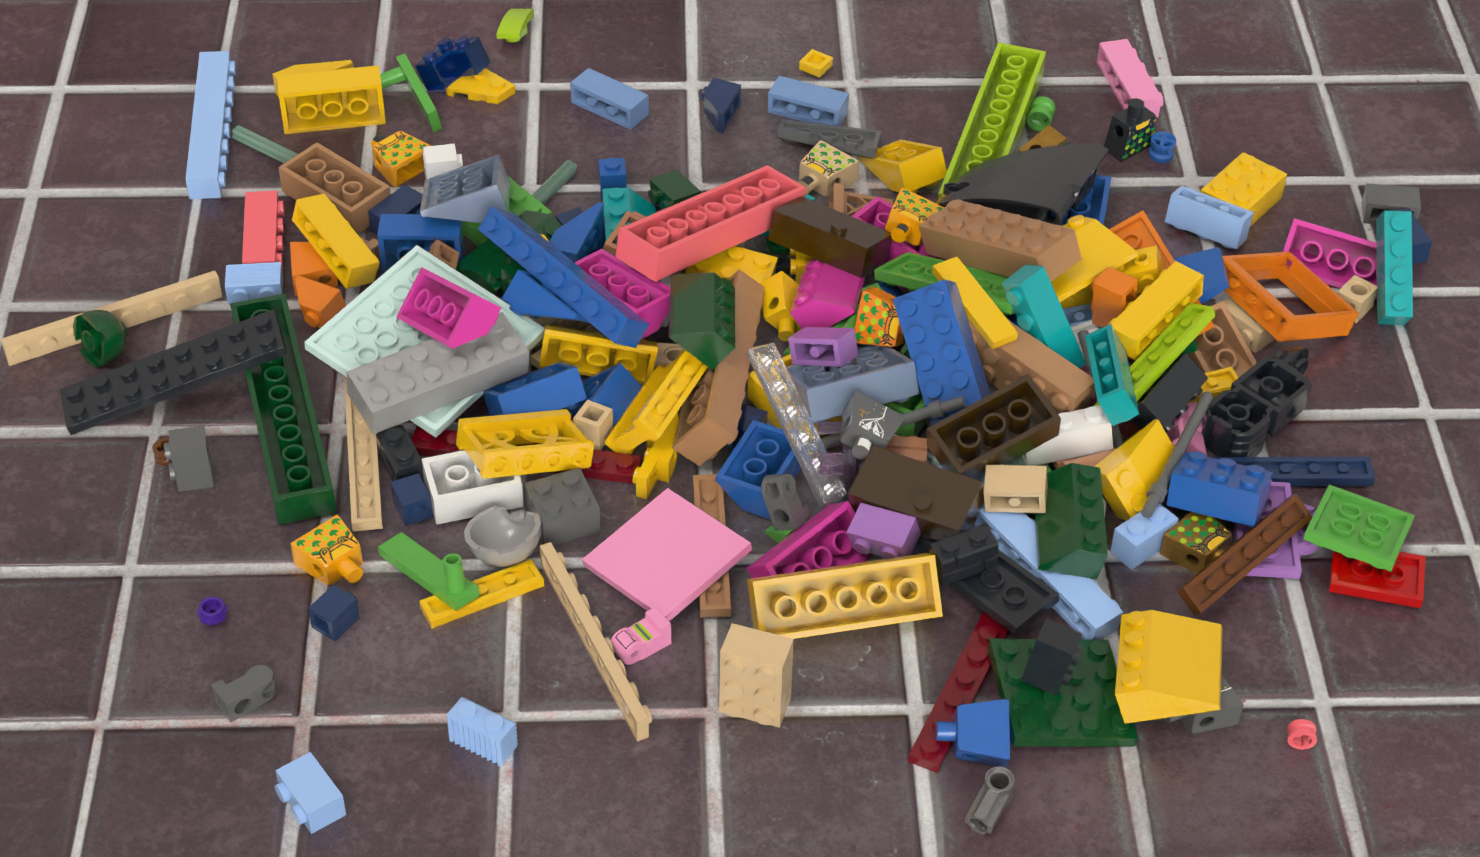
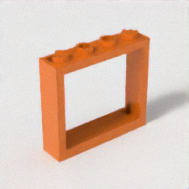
[1222,251,1359,342]

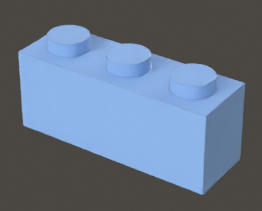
[1165,186,1254,249]

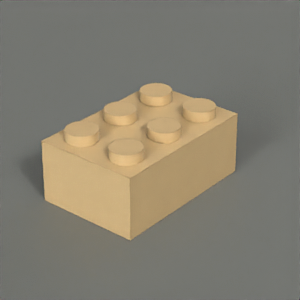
[719,623,794,728]

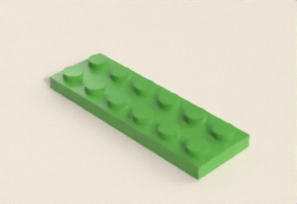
[874,252,1015,315]

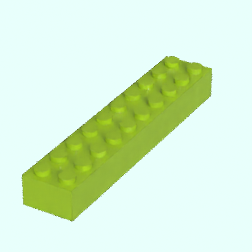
[938,42,1046,199]

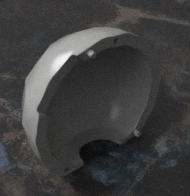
[464,505,541,567]

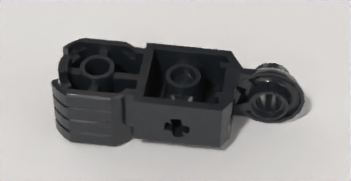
[1201,346,1312,457]

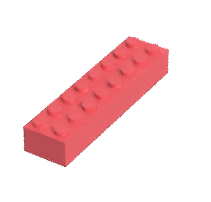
[615,165,807,282]

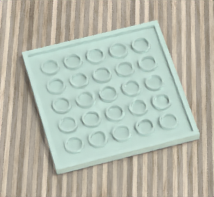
[305,245,545,438]

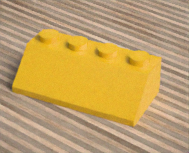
[539,325,658,385]

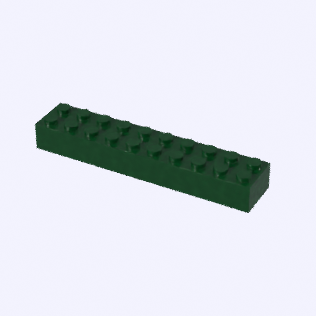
[230,294,337,525]

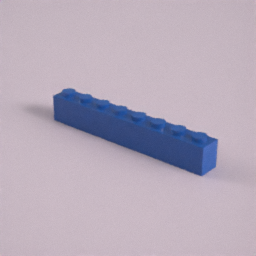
[478,206,649,348]

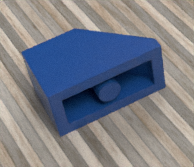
[597,158,627,200]

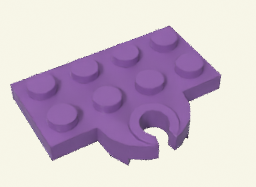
[1233,482,1320,579]

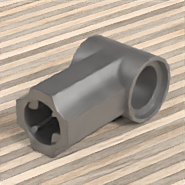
[965,766,1015,835]

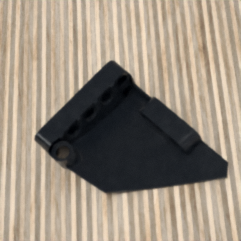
[936,143,1109,226]

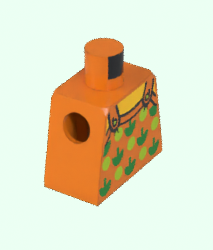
[855,287,905,347]

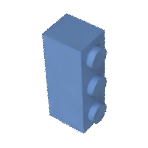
[570,68,649,130]
[768,76,849,126]

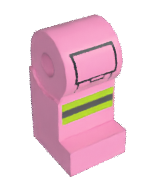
[610,607,671,665]

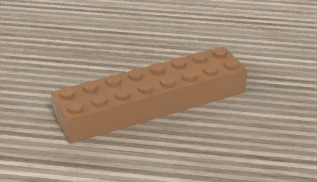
[672,269,765,466]

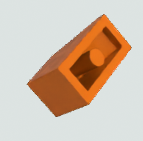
[295,275,346,328]

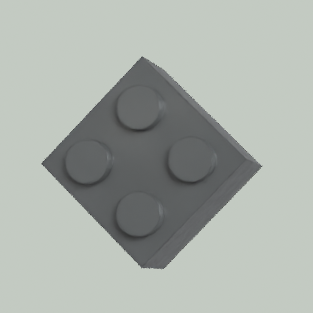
[524,468,601,545]

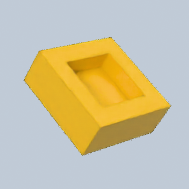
[799,49,833,78]

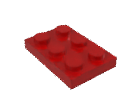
[1329,550,1426,608]

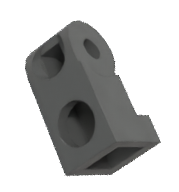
[761,474,811,531]
[211,665,276,723]

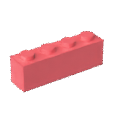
[242,190,285,269]

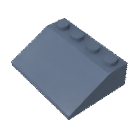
[420,154,510,223]
[777,345,919,424]

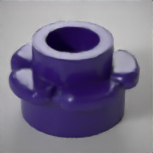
[197,597,228,625]

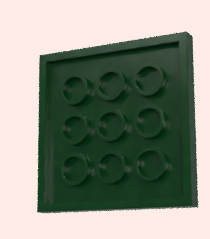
[987,638,1138,747]

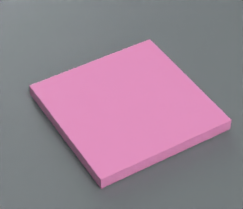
[582,488,752,621]

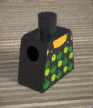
[1104,98,1156,162]

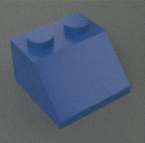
[568,363,642,428]

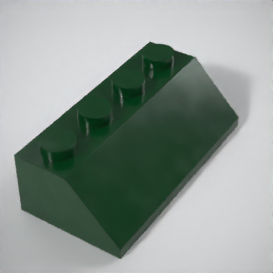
[455,210,562,299]
[669,272,736,370]
[1034,463,1108,579]

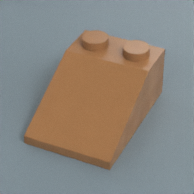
[1188,301,1257,377]

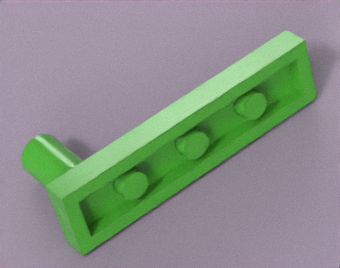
[380,53,442,133]
[378,532,480,611]

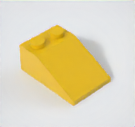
[859,139,947,193]
[1094,419,1174,521]

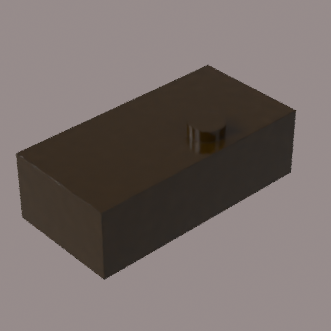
[768,196,892,278]
[927,374,1061,480]
[848,446,984,541]

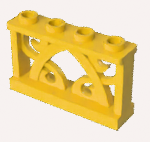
[604,349,708,454]
[456,409,594,479]

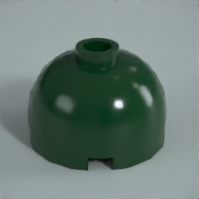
[73,310,127,367]

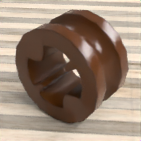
[152,437,172,466]

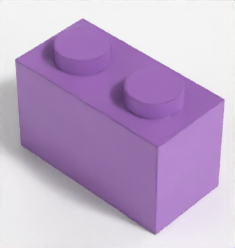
[788,327,858,367]
[847,503,921,559]

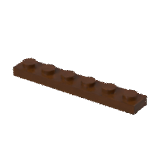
[1177,494,1312,616]

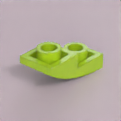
[497,9,534,42]

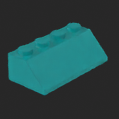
[602,187,656,256]

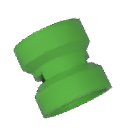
[1026,96,1056,131]

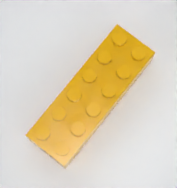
[747,553,943,639]

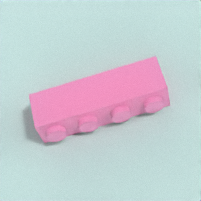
[1097,39,1163,118]

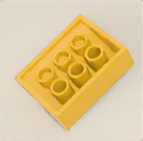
[1051,215,1138,302]
[1115,610,1222,724]

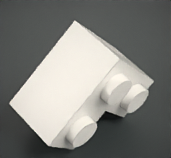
[423,144,463,179]

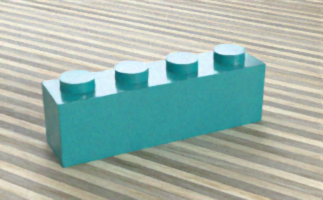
[1376,211,1413,325]
[1002,265,1086,369]
[1085,324,1139,426]

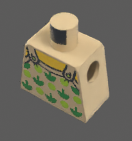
[798,140,859,197]

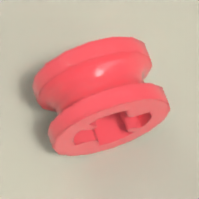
[1287,719,1317,750]

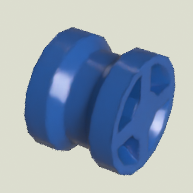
[1148,131,1176,163]

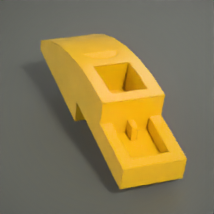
[633,412,679,499]

